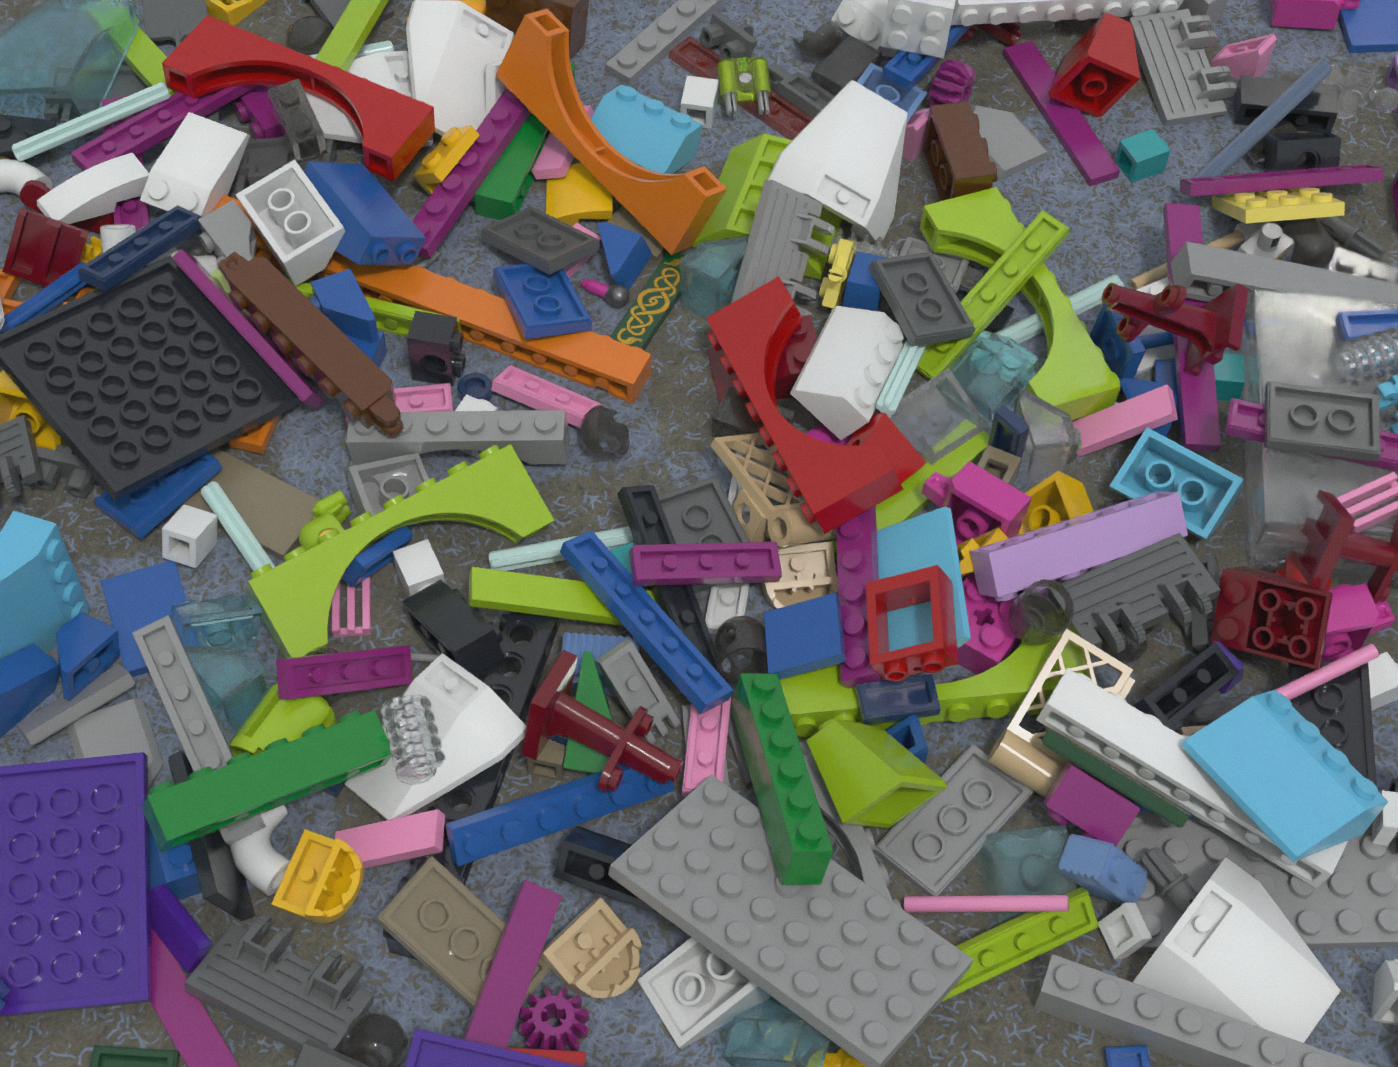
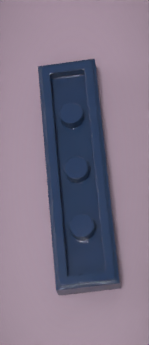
[78,205,203,292]

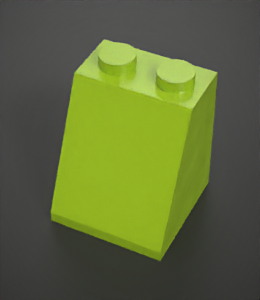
[806,719,948,828]

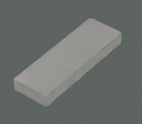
[16,664,135,746]

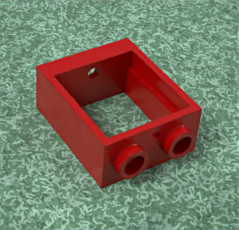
[866,565,958,682]

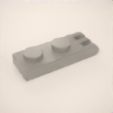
[595,639,681,744]

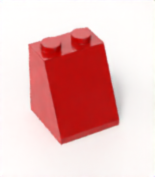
[1048,12,1140,117]

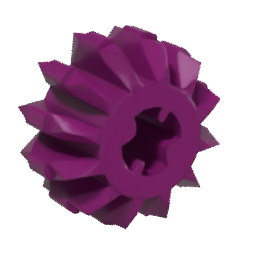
[929,59,975,106]
[519,986,590,1051]

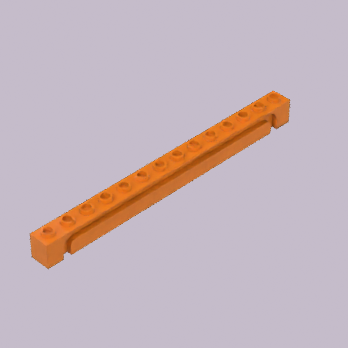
[211,195,651,404]

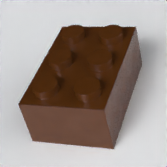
[485,0,589,60]
[923,101,997,201]

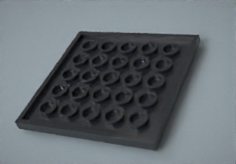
[0,255,298,501]

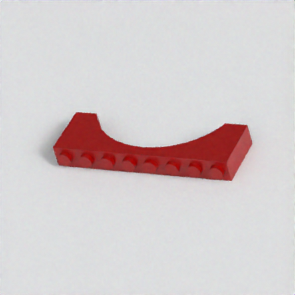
[162,15,435,181]
[706,276,904,534]

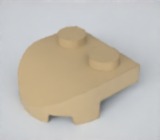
[761,542,838,609]
[540,897,642,998]

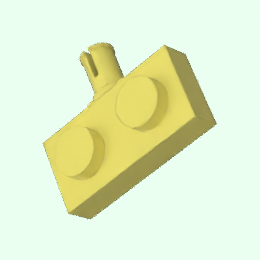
[819,238,857,308]

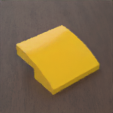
[546,163,612,226]

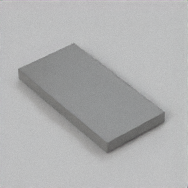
[873,744,1034,896]

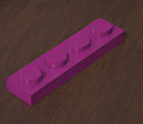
[629,542,782,586]
[276,645,413,699]

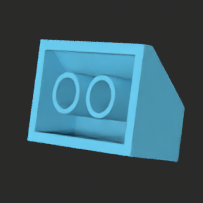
[591,84,703,174]
[1109,427,1243,541]

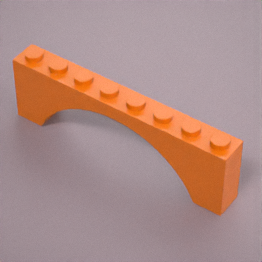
[496,9,727,255]

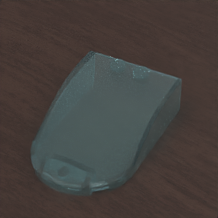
[0,0,140,115]

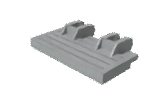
[1128,9,1237,126]
[731,180,835,316]

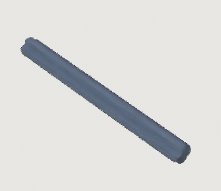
[1193,59,1332,178]

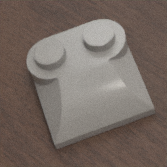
[348,453,429,538]

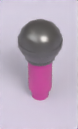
[581,279,630,308]

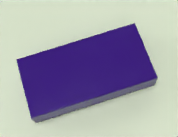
[150,883,212,974]

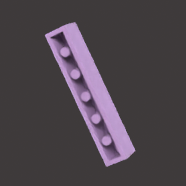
[970,491,1188,601]

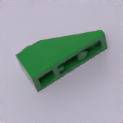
[563,651,614,774]

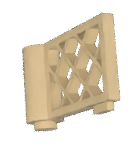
[711,433,837,547]
[986,629,1136,797]

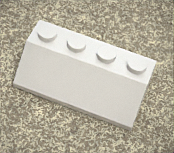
[790,306,907,440]

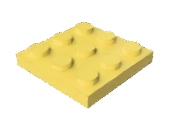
[1212,187,1345,224]

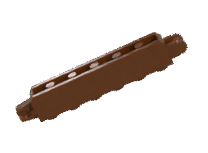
[218,252,404,438]

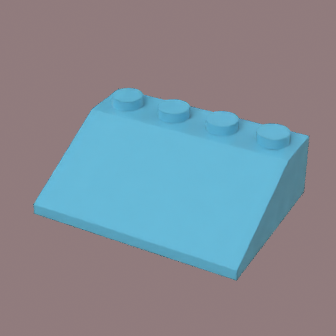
[877,507,971,680]
[0,511,89,659]
[1181,690,1388,862]

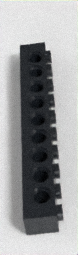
[383,611,560,961]

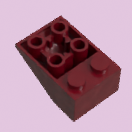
[1210,566,1333,670]

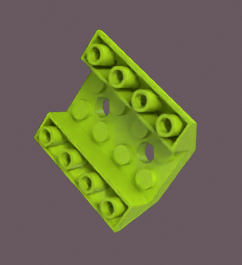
[692,133,843,280]

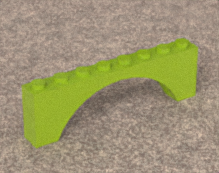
[919,187,1121,430]
[245,444,555,658]
[780,612,1088,737]

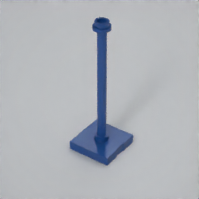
[1089,303,1302,396]

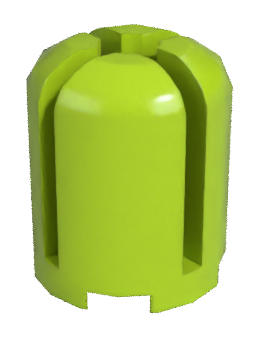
[229,683,337,756]

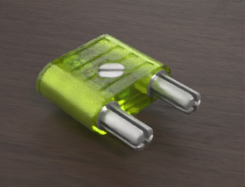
[717,57,772,117]

